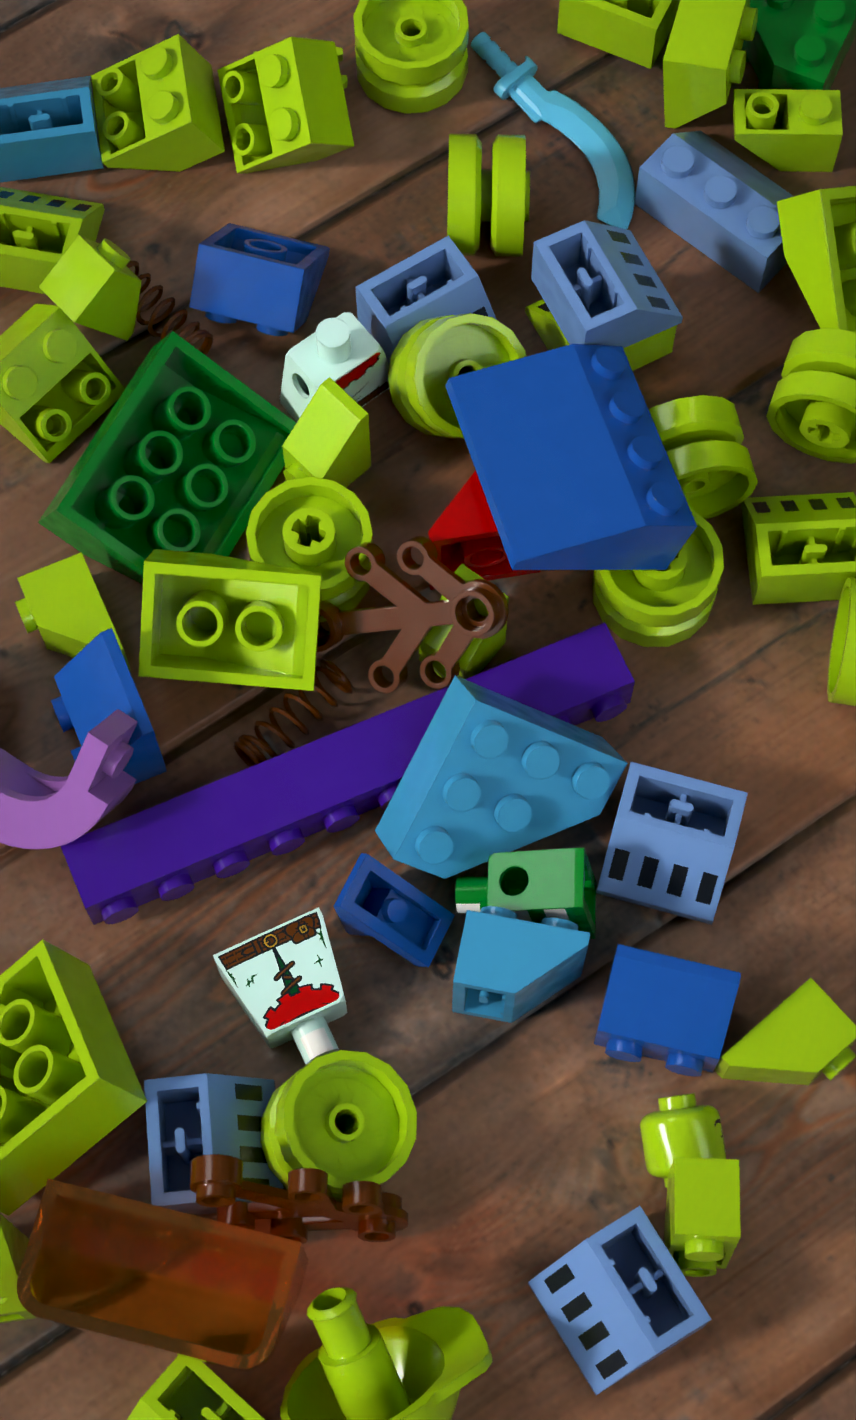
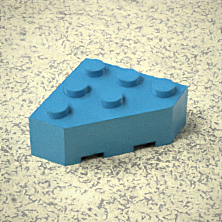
[375,675,628,879]

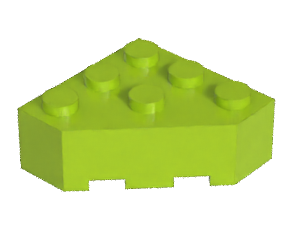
[0,939,147,1216]

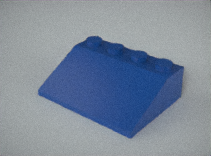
[445,344,697,570]

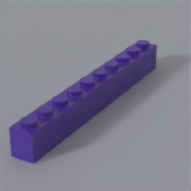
[61,622,635,925]

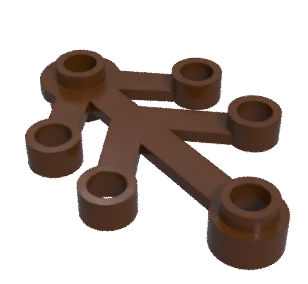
[317,536,509,693]
[190,1154,408,1246]

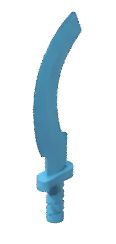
[471,32,635,229]

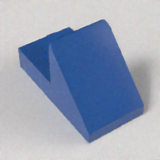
[333,853,455,967]

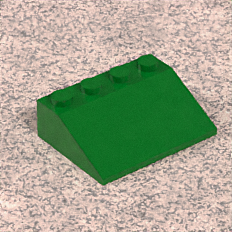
[38,331,296,585]

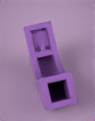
[0,709,137,849]

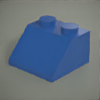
[189,223,330,336]
[51,628,167,784]
[594,944,742,1077]

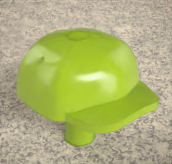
[280,1287,493,1420]

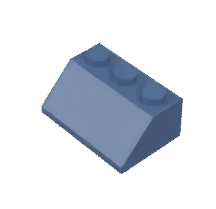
[635,131,794,293]

